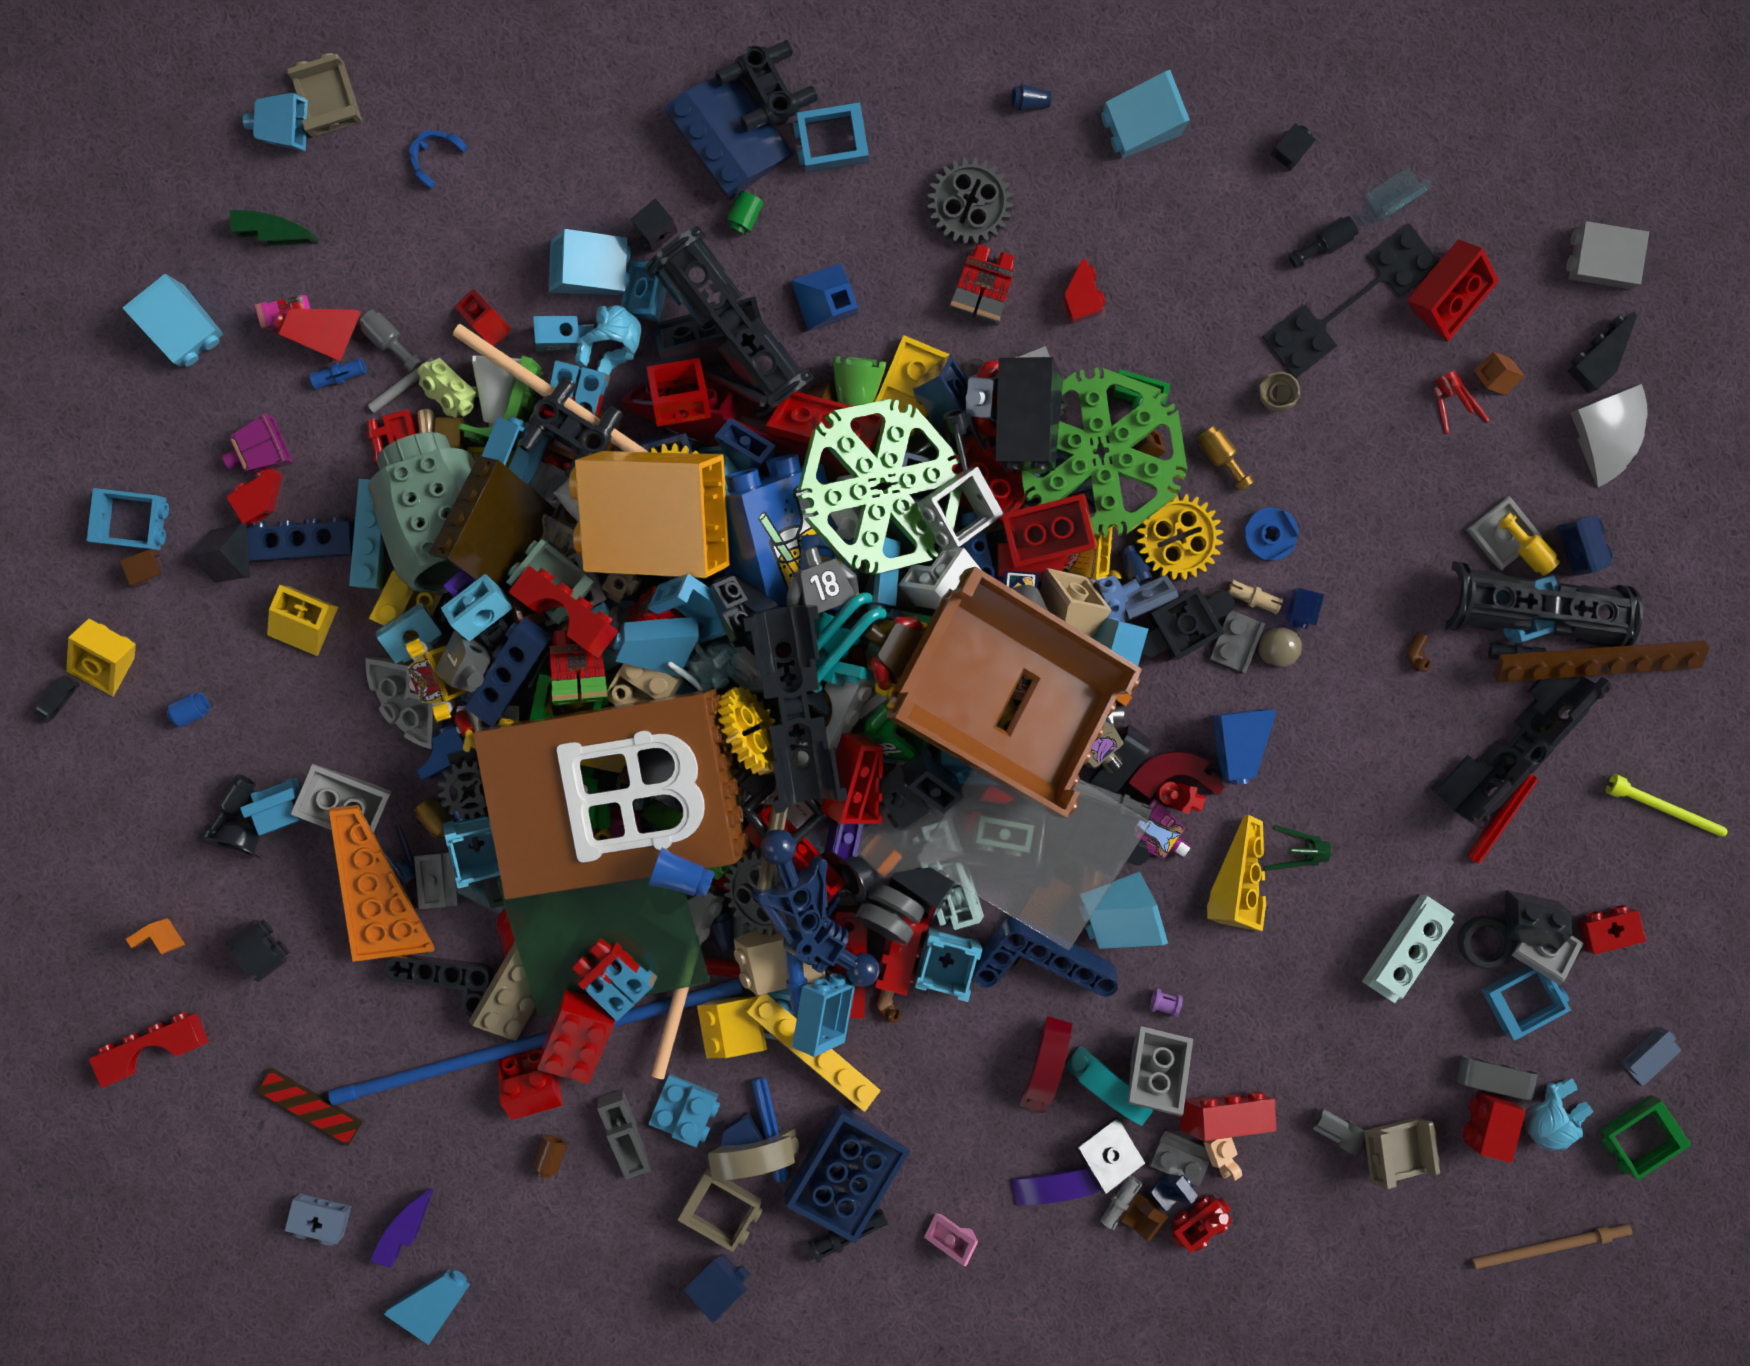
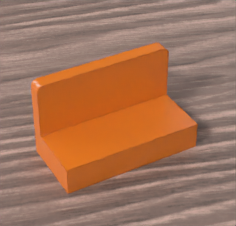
[126,918,185,954]

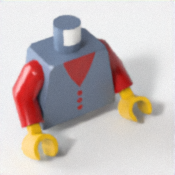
[965,360,999,436]

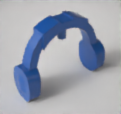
[409,129,468,189]

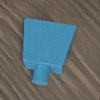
[243,93,308,151]

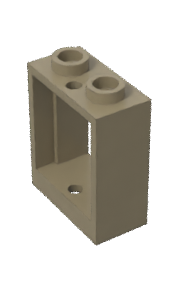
[678,1167,763,1252]

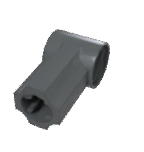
[1311,1108,1366,1156]

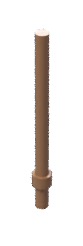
[1472,1224,1632,1269]

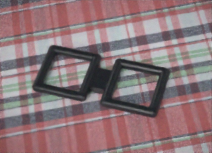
[720,714,827,845]

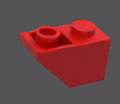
[1062,259,1106,324]
[227,468,282,526]

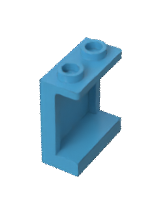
[648,573,726,643]

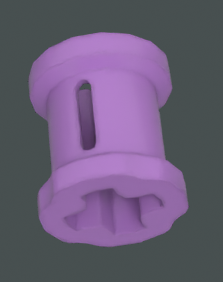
[1149,988,1183,1018]

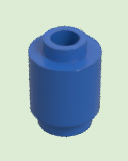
[166,692,211,727]

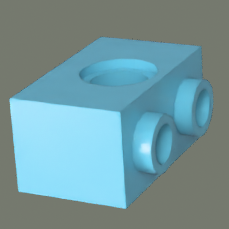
[441,574,513,641]
[376,602,442,664]

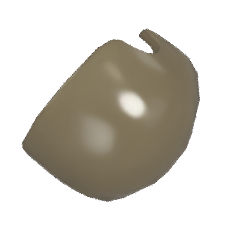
[1259,371,1301,412]
[1258,627,1302,667]

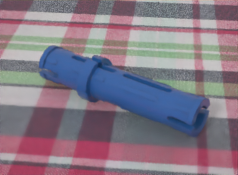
[783,929,808,1012]

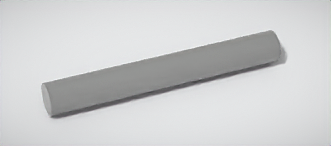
[368,357,434,413]

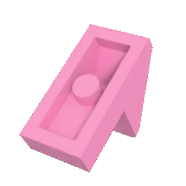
[924,1214,978,1266]

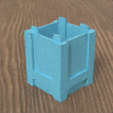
[442,812,500,889]
[914,927,982,1002]

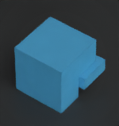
[241,778,304,836]

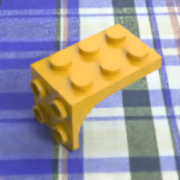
[875,335,950,437]

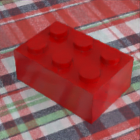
[1002,494,1098,568]
[537,989,615,1084]

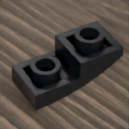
[710,576,752,642]

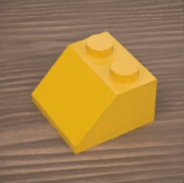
[66,619,136,697]
[697,996,767,1059]

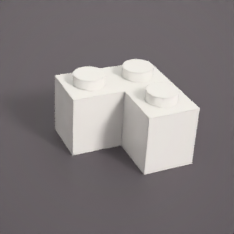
[899,547,981,609]

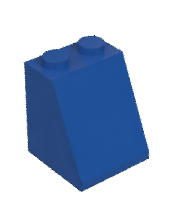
[1212,709,1276,785]

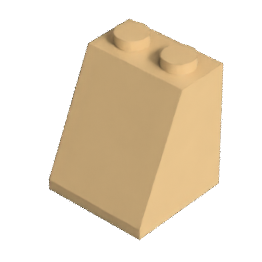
[1040,568,1112,638]
[734,928,826,995]

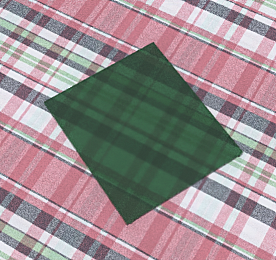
[497,877,710,1017]

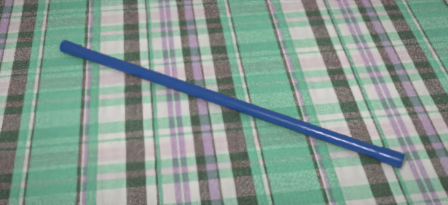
[329,978,744,1106]

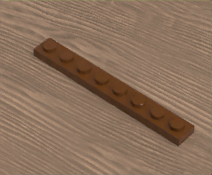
[1494,640,1710,682]

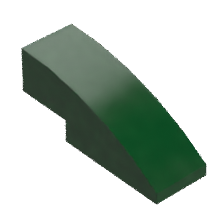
[229,210,319,246]

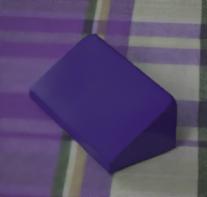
[824,818,863,859]

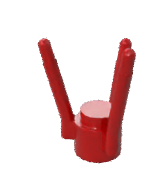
[1433,371,1489,434]

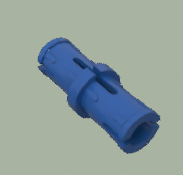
[310,357,367,390]

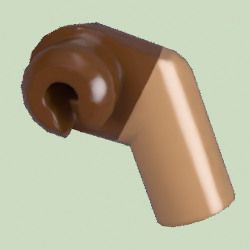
[877,989,901,1023]

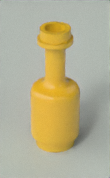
[1497,512,1560,576]

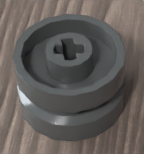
[854,882,925,945]

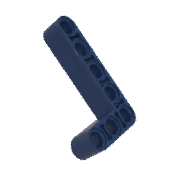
[974,916,1118,997]

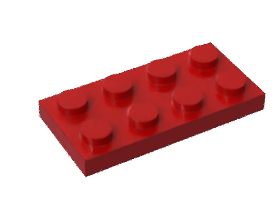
[766,392,883,452]

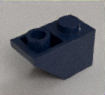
[720,1112,765,1147]

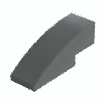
[597,1089,651,1180]

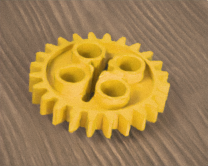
[1136,494,1223,580]
[718,686,775,775]

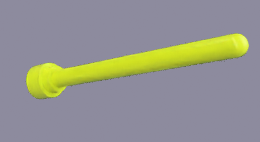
[1606,774,1727,837]

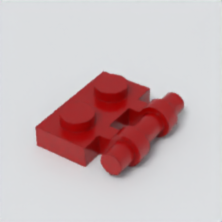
[366,410,416,471]

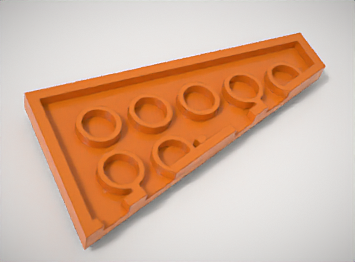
[329,805,435,962]

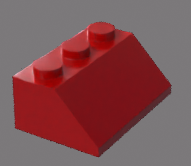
[1407,239,1499,342]

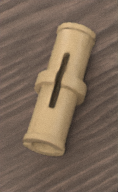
[1227,579,1283,614]

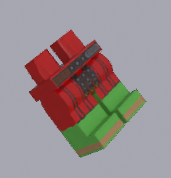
[550,631,608,706]

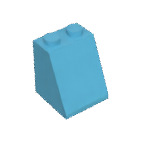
[1101,70,1190,158]
[549,229,631,295]
[123,274,224,367]
[1078,872,1168,949]

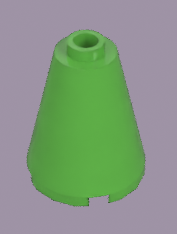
[833,356,886,406]

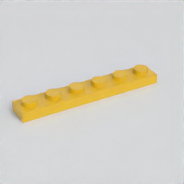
[744,993,881,1112]

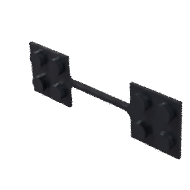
[1263,223,1439,379]

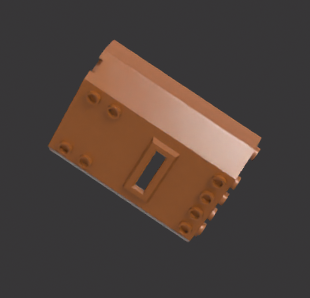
[887,566,1142,818]

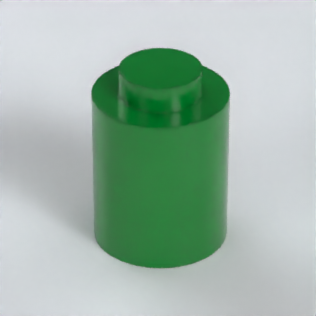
[726,191,764,235]

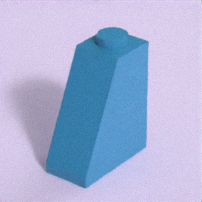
[612,617,699,676]
[384,1269,470,1345]

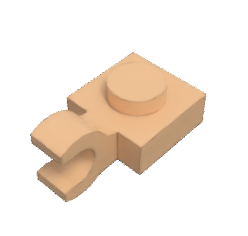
[1204,1137,1242,1181]

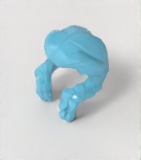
[575,305,641,375]
[1524,1078,1593,1151]

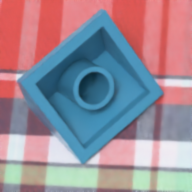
[621,261,667,322]
[1093,617,1149,666]

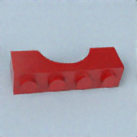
[509,565,618,658]
[89,1012,209,1088]

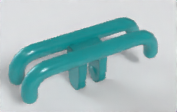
[812,592,887,693]

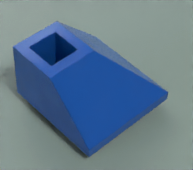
[791,263,858,331]

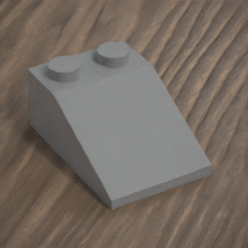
[291,764,392,833]
[1128,1026,1193,1117]

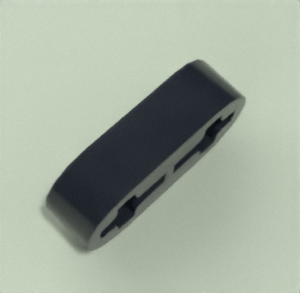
[35,674,79,722]

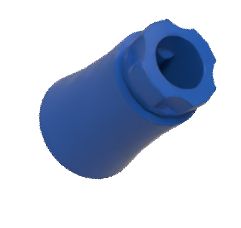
[648,847,714,898]

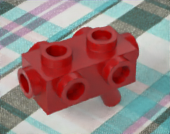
[1171,1194,1233,1253]

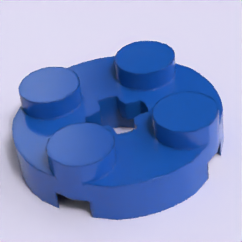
[1244,507,1299,561]

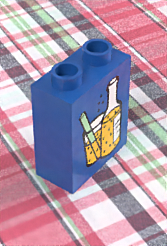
[725,454,838,614]

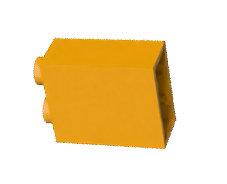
[569,451,730,578]

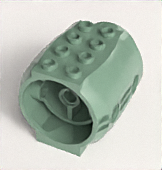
[368,432,475,596]

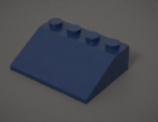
[664,76,793,201]
[783,1104,910,1243]

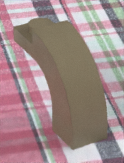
[708,1129,799,1180]

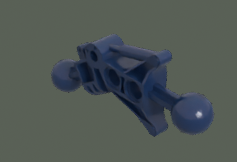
[751,829,880,987]

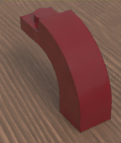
[1126,752,1225,798]
[1019,1016,1073,1113]

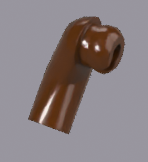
[1407,631,1431,672]

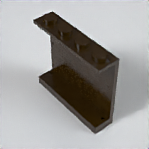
[429,456,555,596]

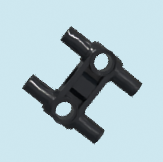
[715,40,818,132]
[517,376,623,478]

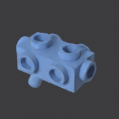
[1093,575,1141,622]

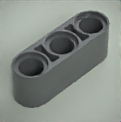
[1456,1055,1538,1100]

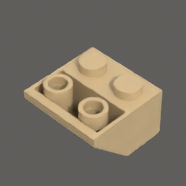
[607,663,685,705]

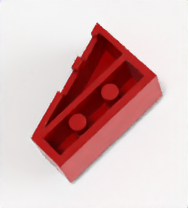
[820,733,883,824]
[875,918,929,996]
[1180,1091,1276,1141]

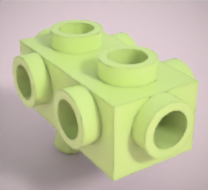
[417,358,479,418]

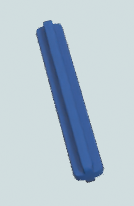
[752,1077,789,1182]

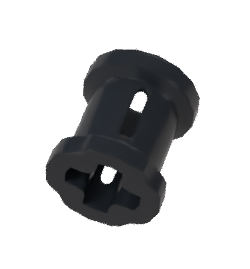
[479,617,510,651]

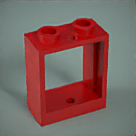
[647,358,711,427]

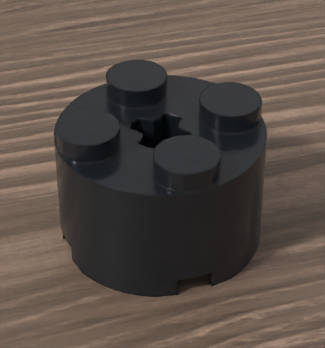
[226,919,290,982]

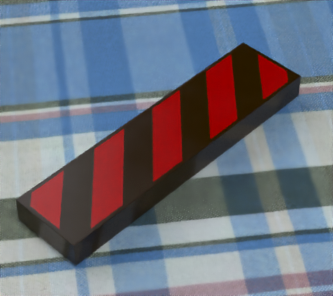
[256,1068,363,1146]

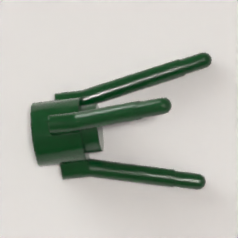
[1264,825,1331,871]

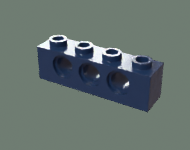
[247,517,355,562]
[465,617,553,727]

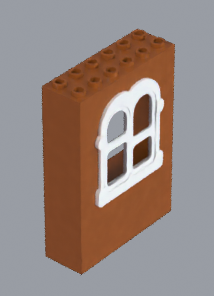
[473,689,748,899]

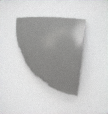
[1570,384,1648,487]
[366,657,443,749]

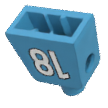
[533,316,594,353]

